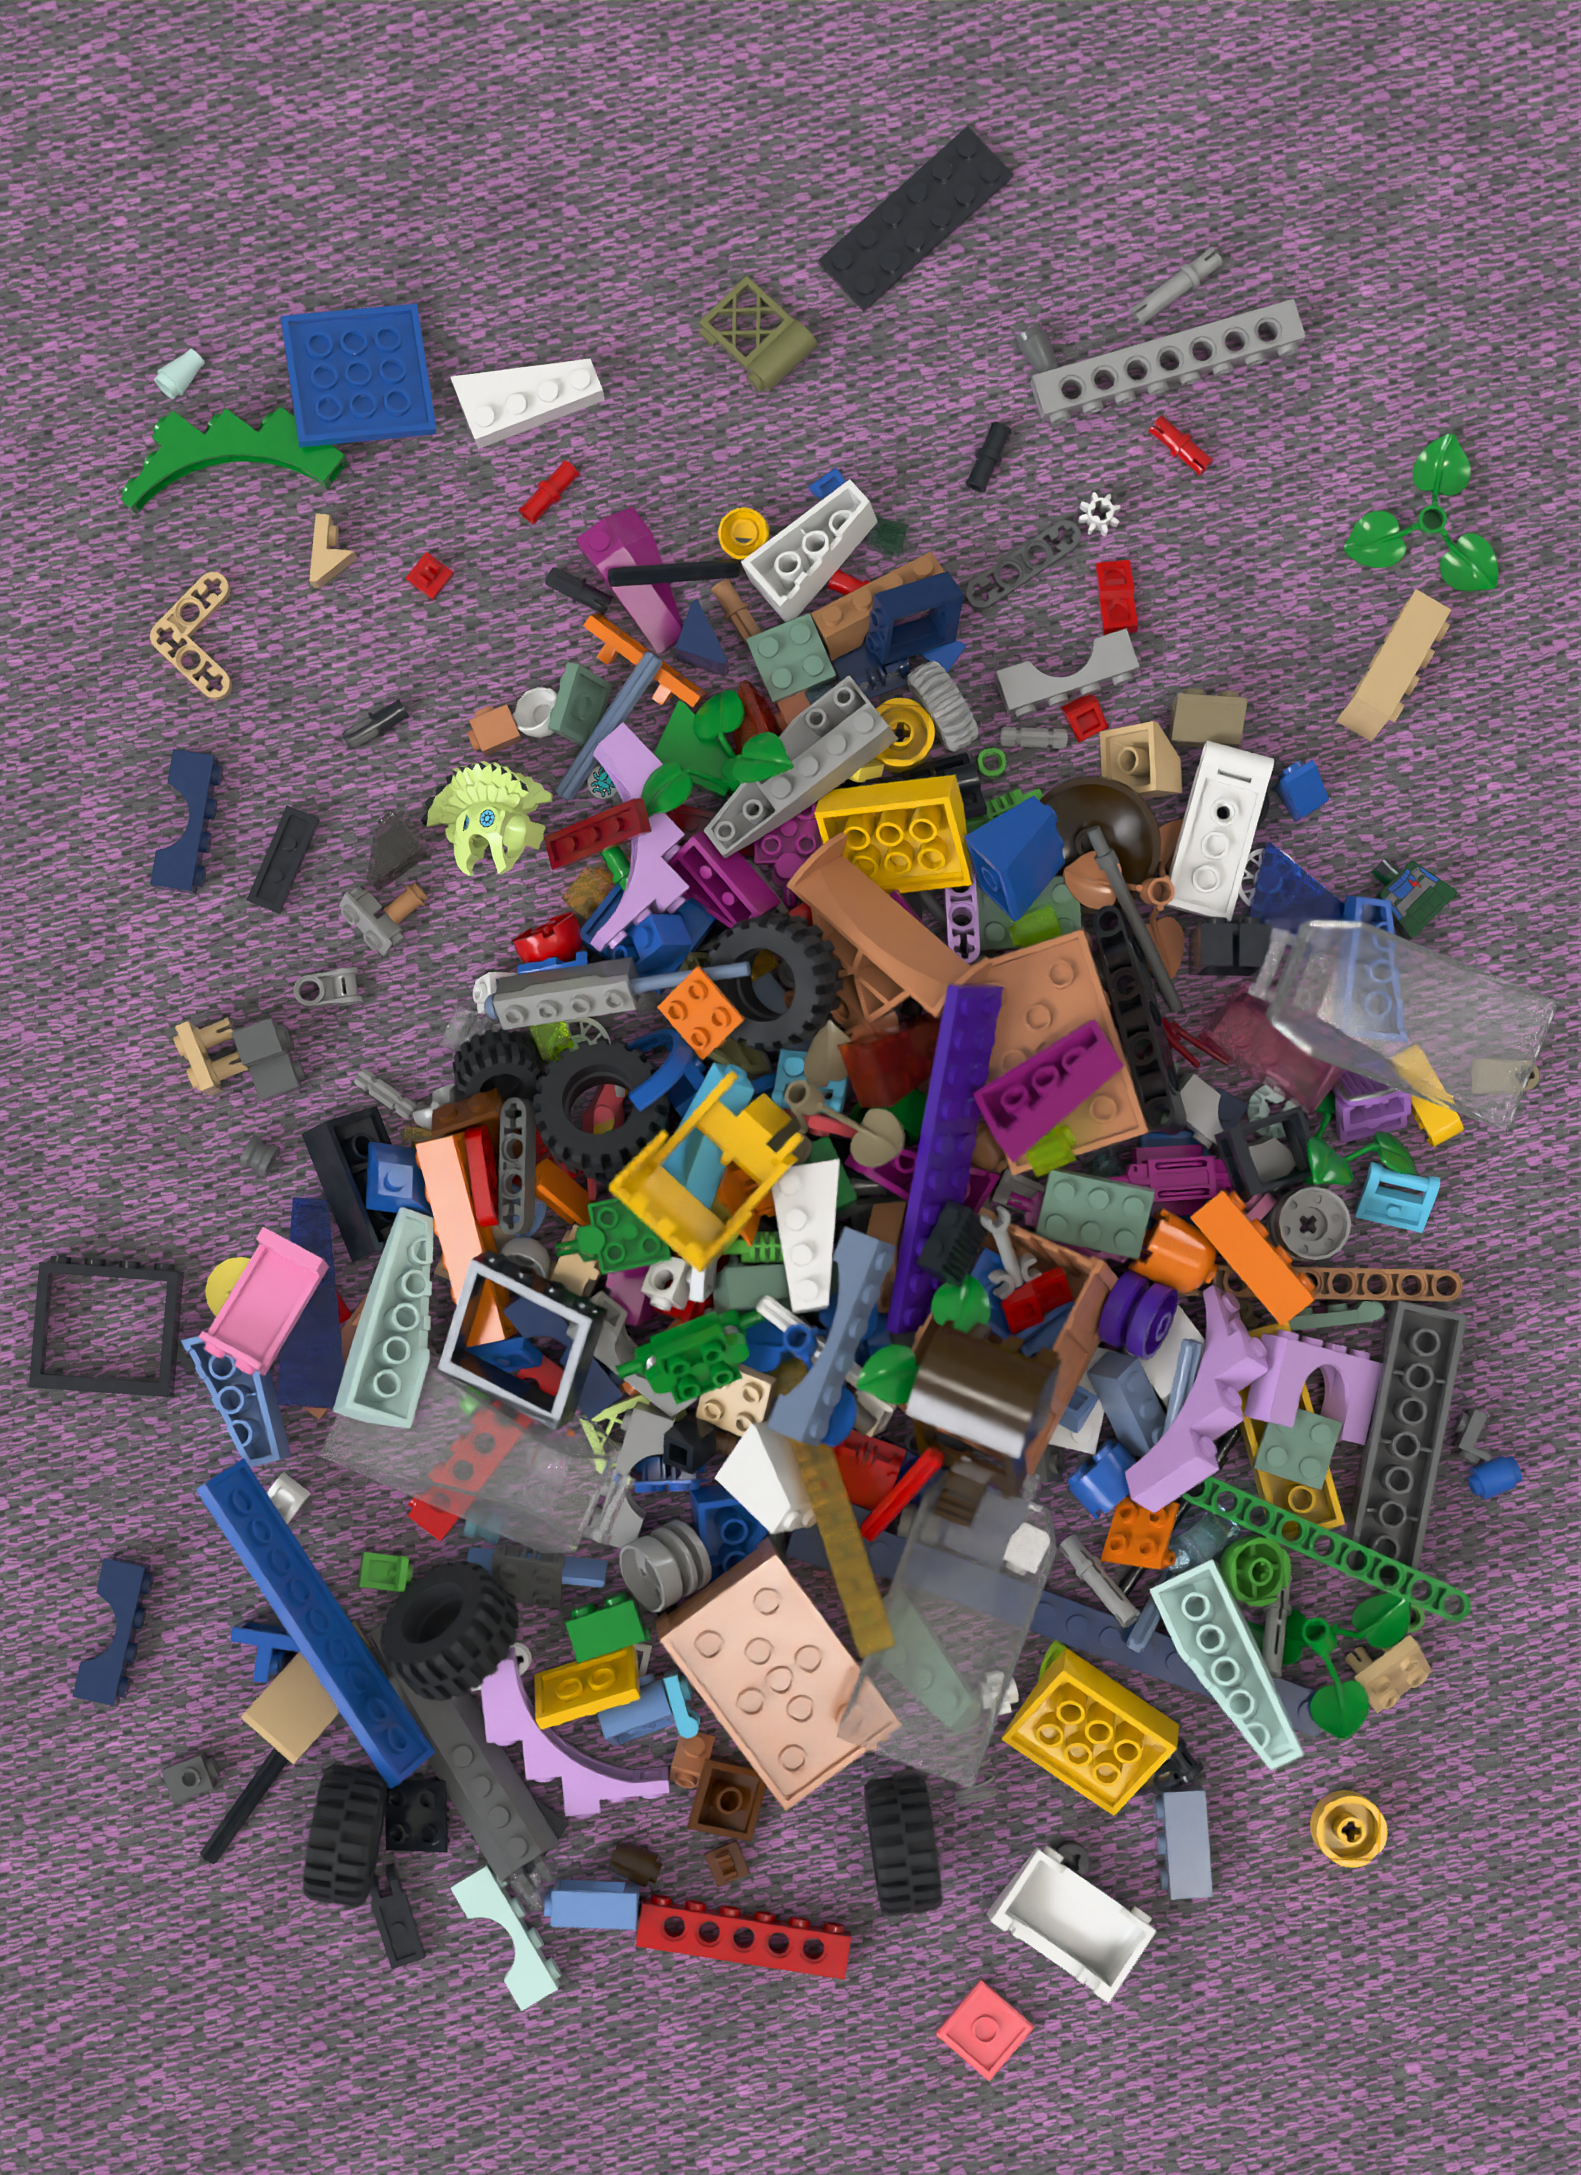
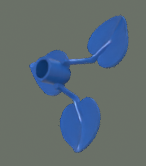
[741,1292,878,1447]

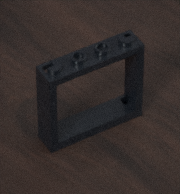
[438,1250,608,1431]
[29,1256,184,1397]

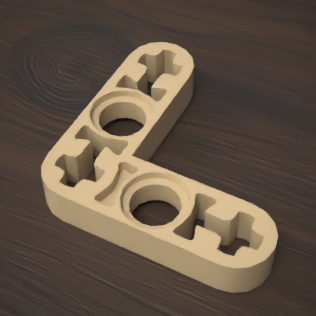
[150,572,232,700]

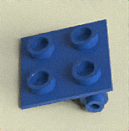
[624,1456,710,1493]

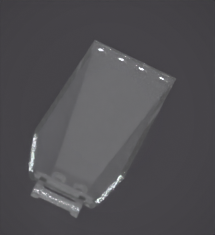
[1248,920,1559,1132]
[320,1351,636,1553]
[836,1451,1058,1788]

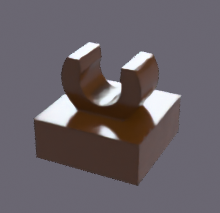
[704,1840,750,1887]

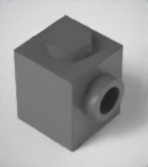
[161,1751,220,1804]

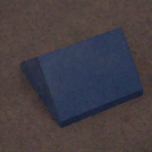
[675,599,729,676]

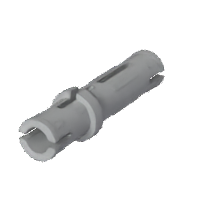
[1129,247,1223,327]
[1058,1534,1141,1628]
[1262,1575,1292,1679]

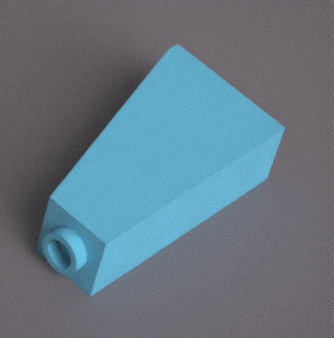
[662,1063,754,1209]

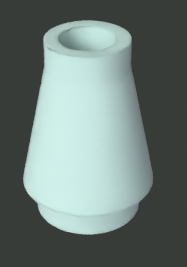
[154,349,205,399]

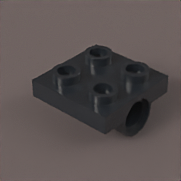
[901,753,987,820]

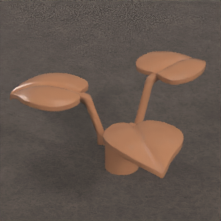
[1063,819,1185,979]

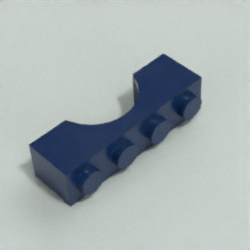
[150,749,223,894]
[503,1294,625,1420]
[72,1556,154,1706]

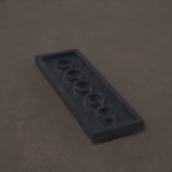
[818,126,1014,312]

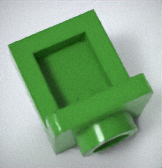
[357,1552,413,1592]

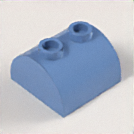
[597,1674,676,1747]

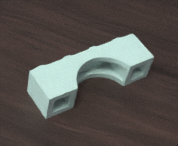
[450,1862,562,2011]

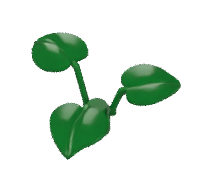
[1343,433,1498,591]
[641,689,794,819]
[1288,1069,1419,1186]
[857,1274,991,1405]
[1248,1593,1411,1740]

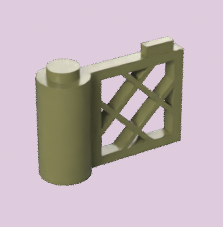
[699,276,818,392]

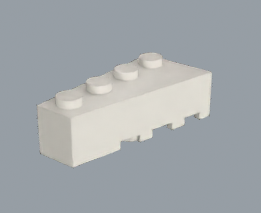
[450,359,605,449]
[741,479,878,622]
[772,1159,839,1314]

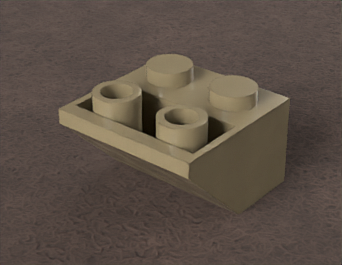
[1168,688,1247,748]

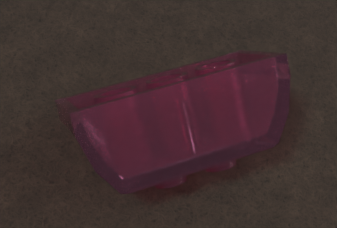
[1199,983,1353,1115]

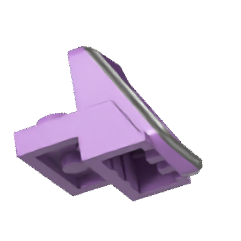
[1330,1062,1411,1143]

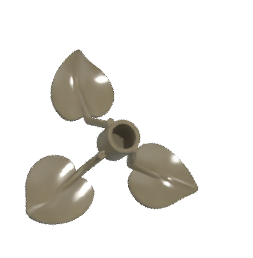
[767,1020,904,1168]

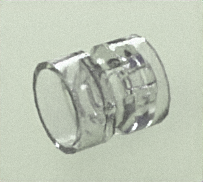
[442,1005,503,1052]

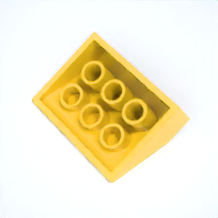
[814,775,973,894]
[1001,1648,1179,1816]

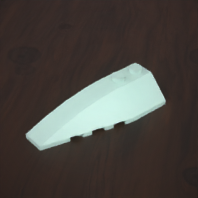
[333,1207,434,1429]
[1149,1559,1304,1770]

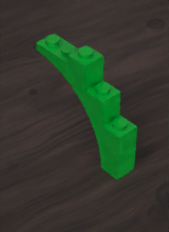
[120,406,348,515]

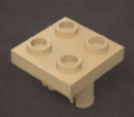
[173,1017,249,1096]
[696,1364,779,1437]
[1345,1635,1432,1714]

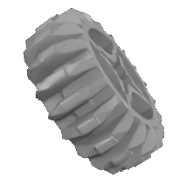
[907,660,978,752]

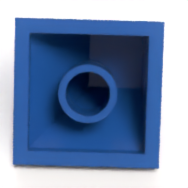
[366,1142,434,1218]

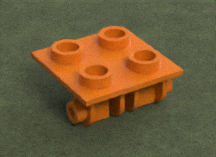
[657,965,745,1061]
[717,1160,776,1247]
[1100,1497,1180,1570]

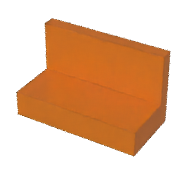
[521,1158,596,1226]

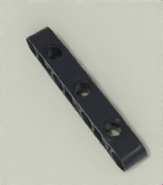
[1093,905,1187,1135]

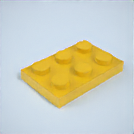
[534,1645,640,1730]

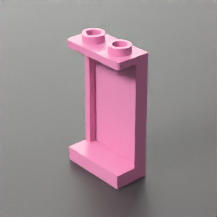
[199,1227,329,1376]

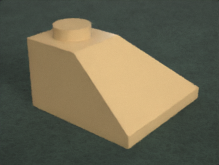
[1100,721,1182,798]

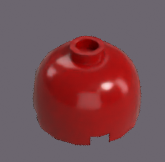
[512,911,583,964]

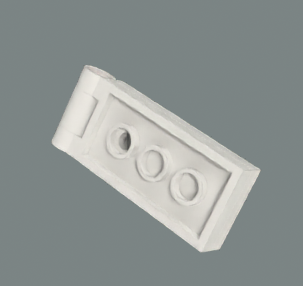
[1163,740,1274,923]

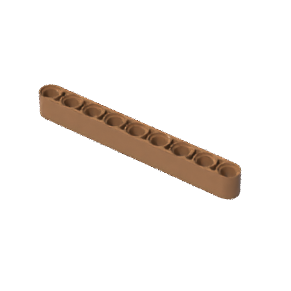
[1150,1265,1463,1302]

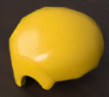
[718,507,770,560]

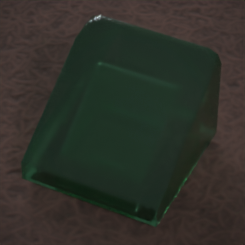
[867,516,909,558]

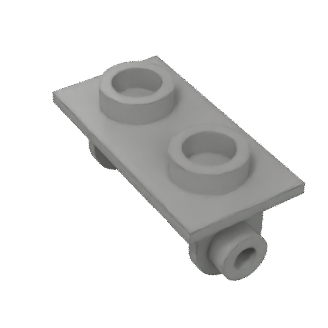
[339,886,405,957]

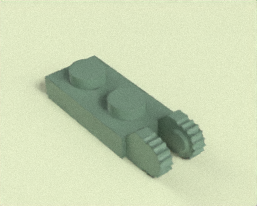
[1289,1300,1385,1331]

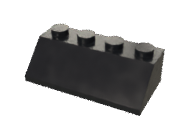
[302,1106,397,1263]

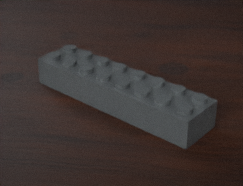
[1338,1301,1468,1591]

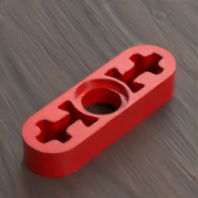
[464,1125,499,1228]

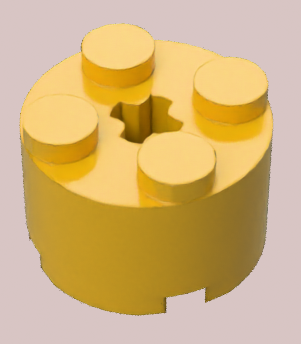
[875,698,935,773]
[1310,1790,1387,1868]

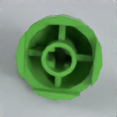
[1219,1535,1291,1607]

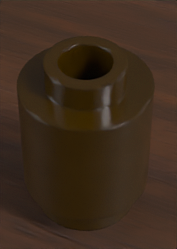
[608,1842,662,1888]

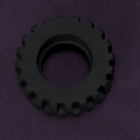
[704,912,844,1051]
[533,1039,671,1179]
[380,1561,519,1700]
[303,1764,388,1907]
[864,1774,942,1917]

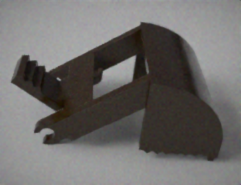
[906,1319,1062,1529]

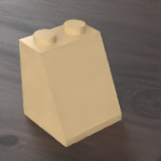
[240,1652,340,1764]

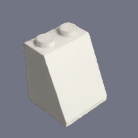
[1120,1304,1205,1414]
[715,1421,827,1534]

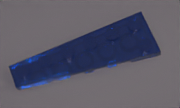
[277,1197,344,1409]

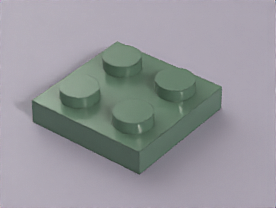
[746,613,836,704]
[548,662,613,747]
[1252,1408,1342,1490]

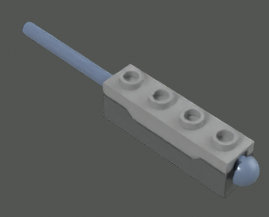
[484,957,751,1030]

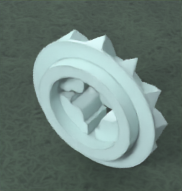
[1247,1084,1303,1139]

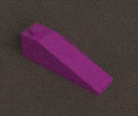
[576,506,683,655]

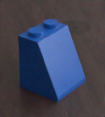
[964,796,1065,922]

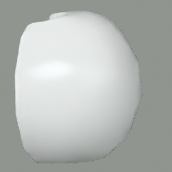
[512,687,558,738]

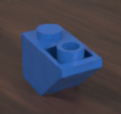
[1274,760,1329,822]
[608,914,692,975]

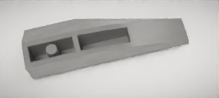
[704,675,898,858]

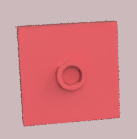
[783,1109,858,1138]
[935,1979,1035,2081]

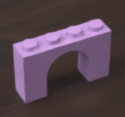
[1244,1329,1383,1445]

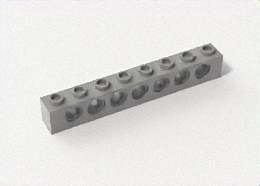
[1030,299,1306,424]

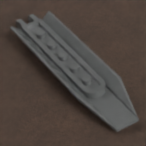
[369,1621,560,1896]

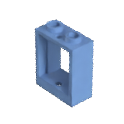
[544,1879,640,1930]

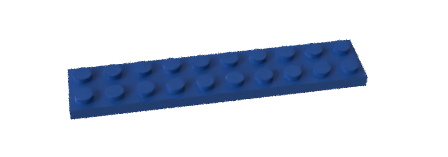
[196,1458,435,1789]

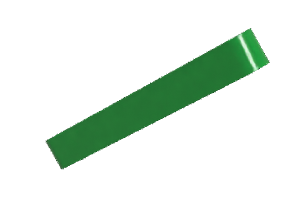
[1180,1476,1471,1621]

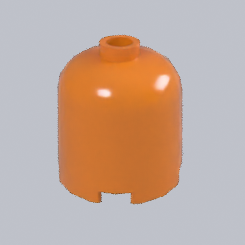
[1128,1208,1218,1294]

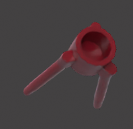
[1148,1017,1229,1068]

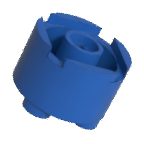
[1067,1438,1137,1520]

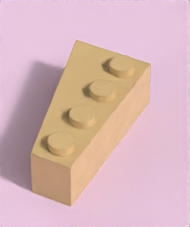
[1336,589,1451,742]

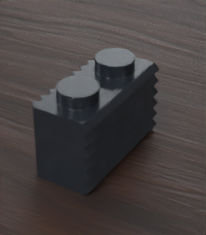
[916,1200,989,1288]

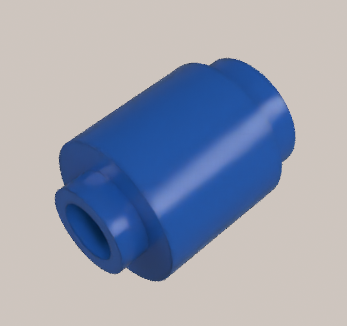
[1467,1456,1523,1500]

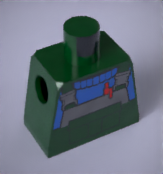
[1371,858,1458,942]

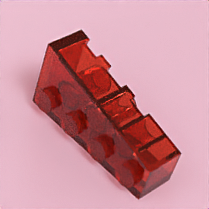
[837,1013,943,1108]

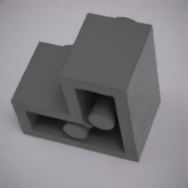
[231,1018,306,1102]

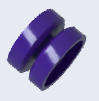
[1098,1270,1178,1361]

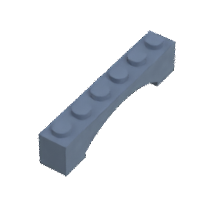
[767,1227,896,1447]

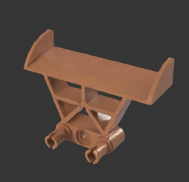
[783,832,993,1049]

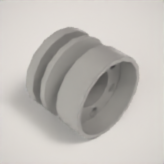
[1266,1187,1351,1262]
[619,1520,712,1613]

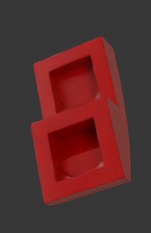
[1096,560,1138,636]
[1001,1266,1073,1334]

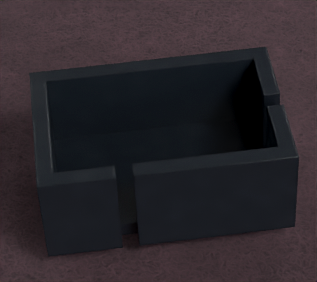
[1189,917,1272,976]

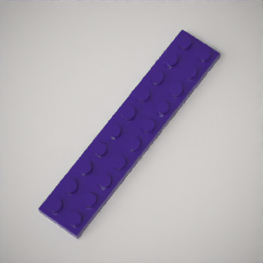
[886,984,1003,1334]

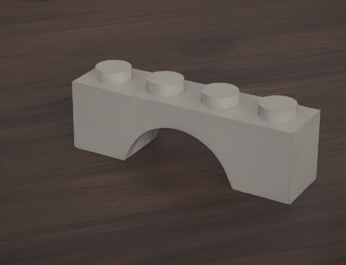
[994,628,1140,718]
[1166,1072,1296,1191]
[566,1291,698,1417]
[590,1402,677,1549]

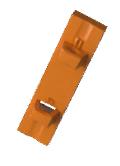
[583,613,708,707]

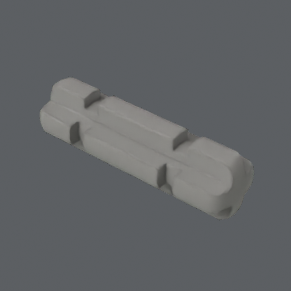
[1000,727,1068,749]
[354,1068,417,1119]

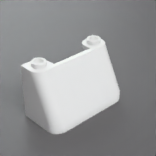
[987,1845,1156,2003]

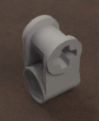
[294,967,363,1009]

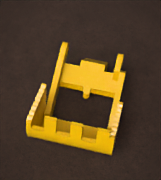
[609,1071,804,1273]

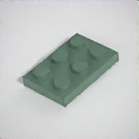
[976,875,1081,950]
[1035,1166,1155,1259]

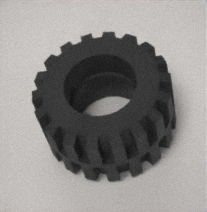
[452,1028,543,1118]

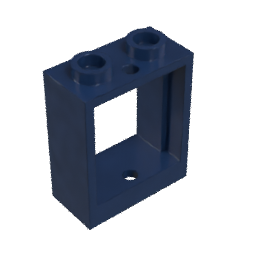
[866,571,964,665]

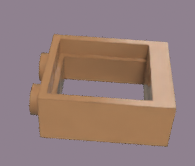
[866,1201,908,1313]

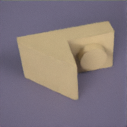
[309,514,357,588]

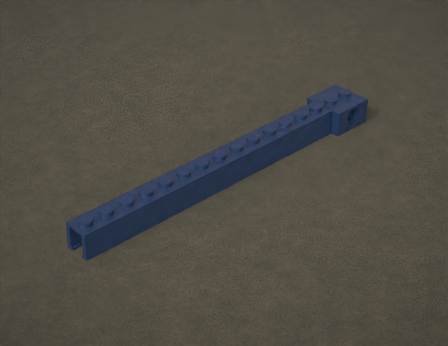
[785,1492,1321,1737]

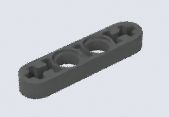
[966,520,1081,610]
[498,1098,536,1235]

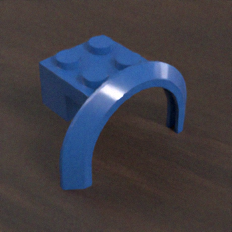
[627,1029,709,1119]

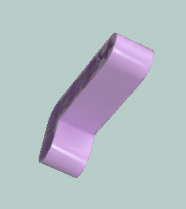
[943,834,980,966]

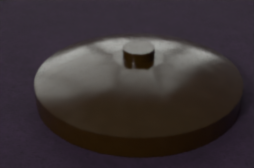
[1039,776,1161,914]

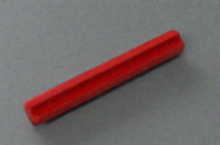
[859,1447,945,1542]

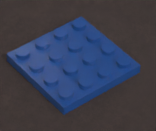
[281,304,436,448]

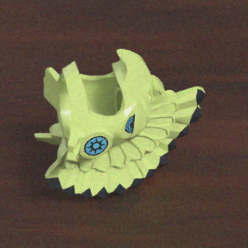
[421,761,553,876]

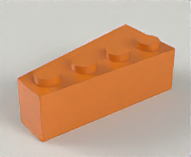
[1190,1189,1316,1326]

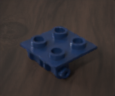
[833,631,911,700]

